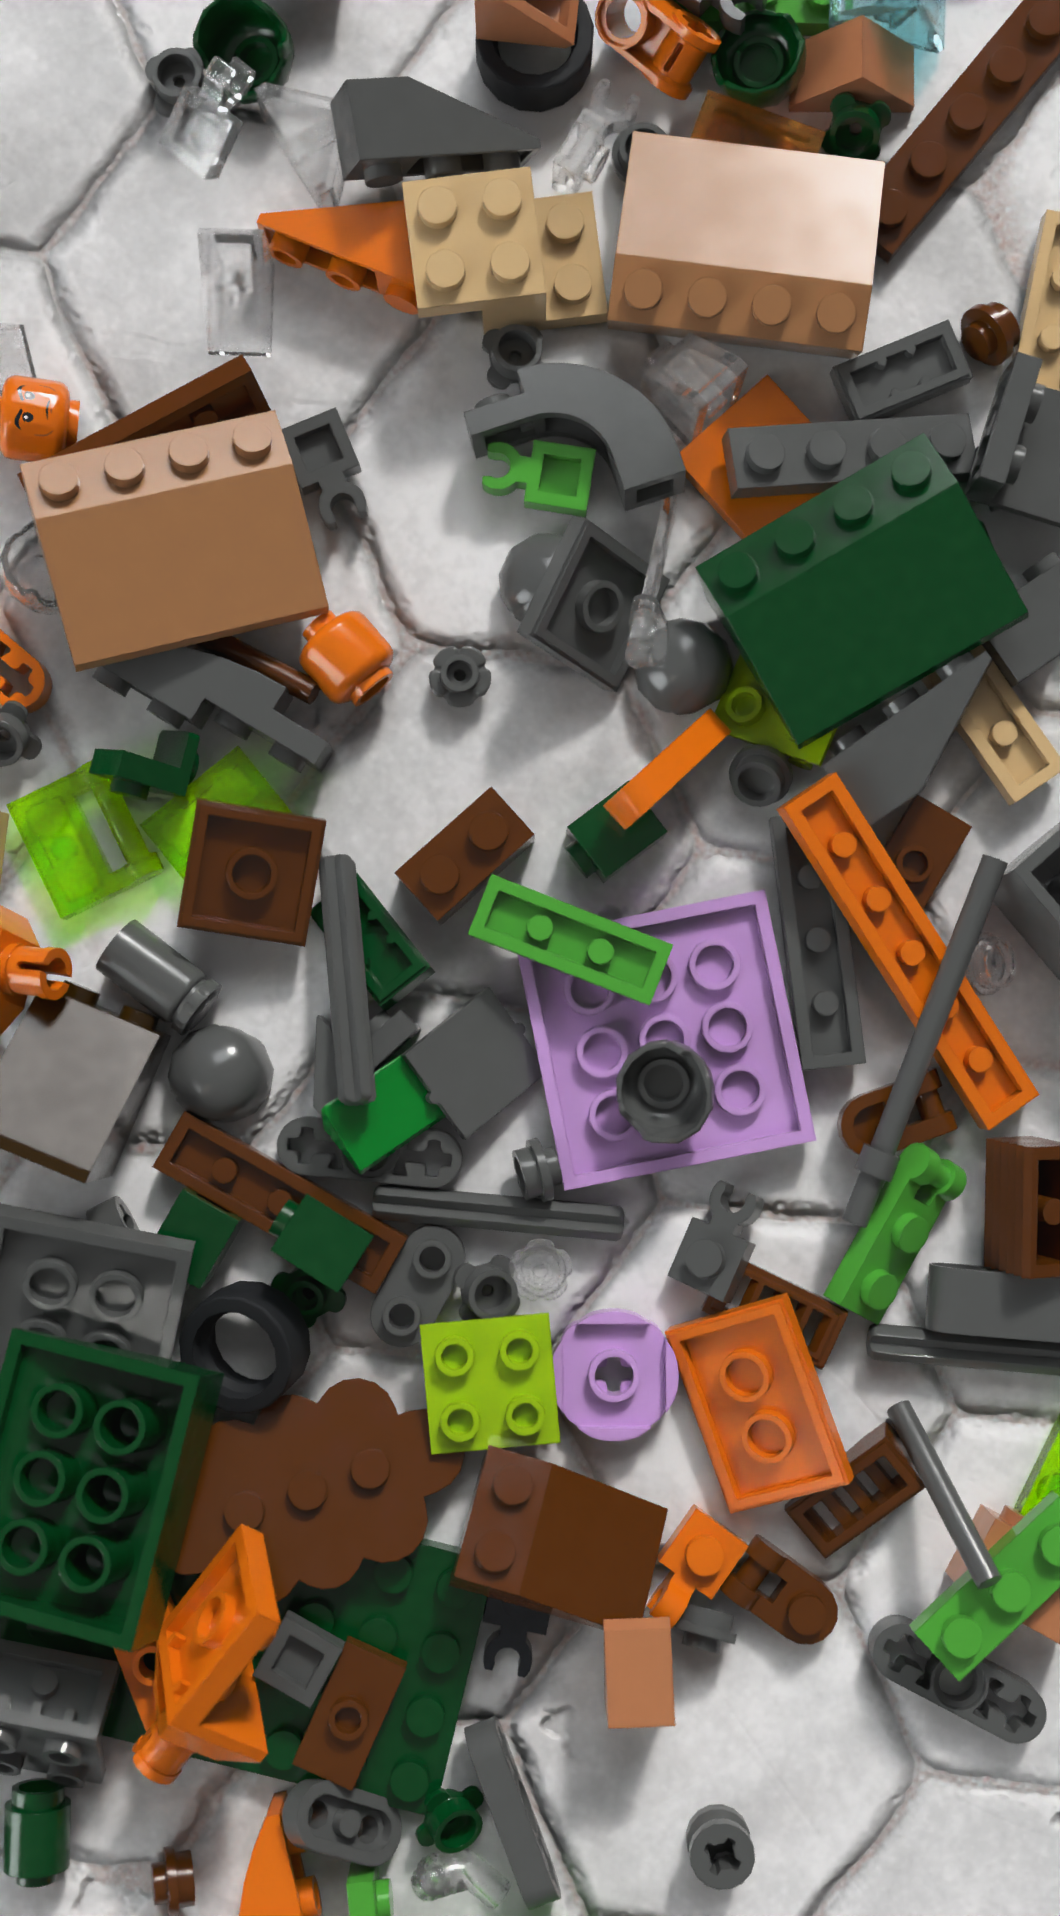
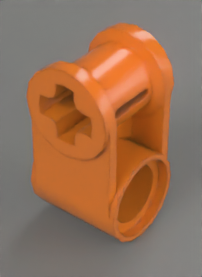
[595,0,722,100]

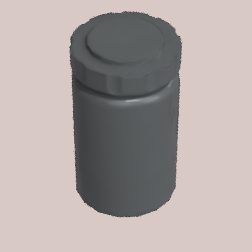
[96,919,222,1036]

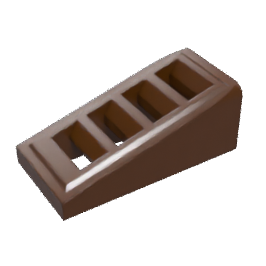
[701,1262,848,1370]
[784,1421,925,1559]

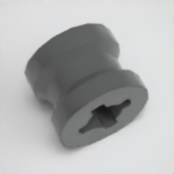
[686,1804,755,1890]

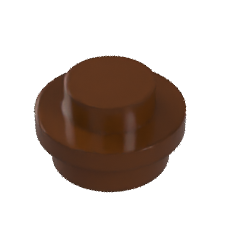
[961,302,1020,366]
[151,1845,195,1916]

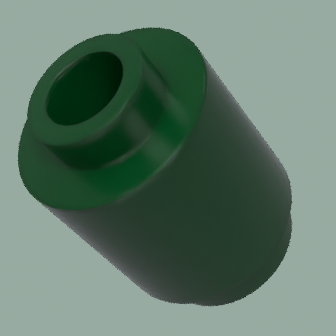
[3,1778,71,1888]

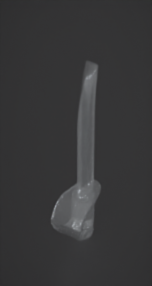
[625,495,678,669]

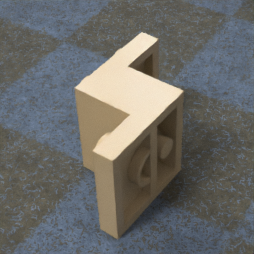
[402,166,608,335]

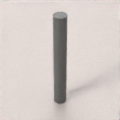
[887,1400,1002,1589]

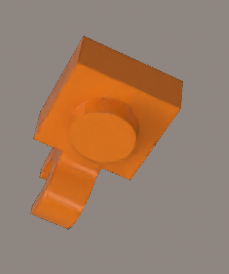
[646,1504,749,1629]

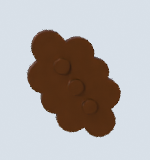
[175,1378,465,1602]

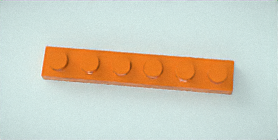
[776,772,1039,1131]

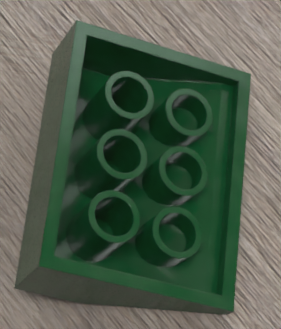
[695,433,1029,750]
[0,1328,225,1653]

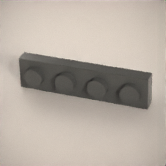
[722,413,976,499]
[769,816,866,1071]

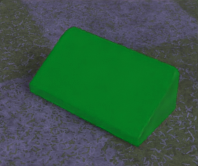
[321,1053,446,1175]

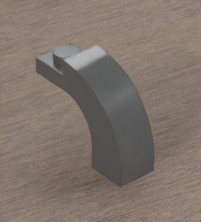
[463,363,686,511]

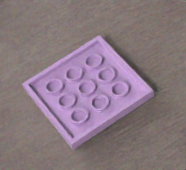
[518,889,816,1191]

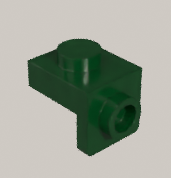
[89,730,200,801]

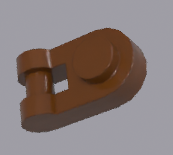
[837,1067,958,1155]
[719,1534,838,1645]

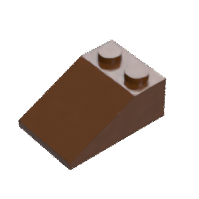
[449,1445,668,1630]

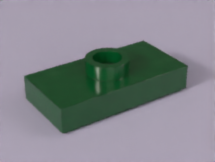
[310,873,435,1011]

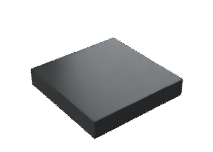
[517,516,670,692]

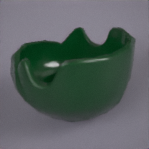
[193,0,295,105]
[711,9,807,110]

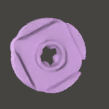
[553,1308,679,1442]

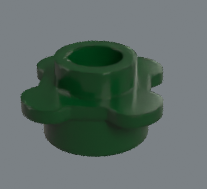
[820,92,891,160]
[271,1267,347,1328]
[415,1786,484,1854]

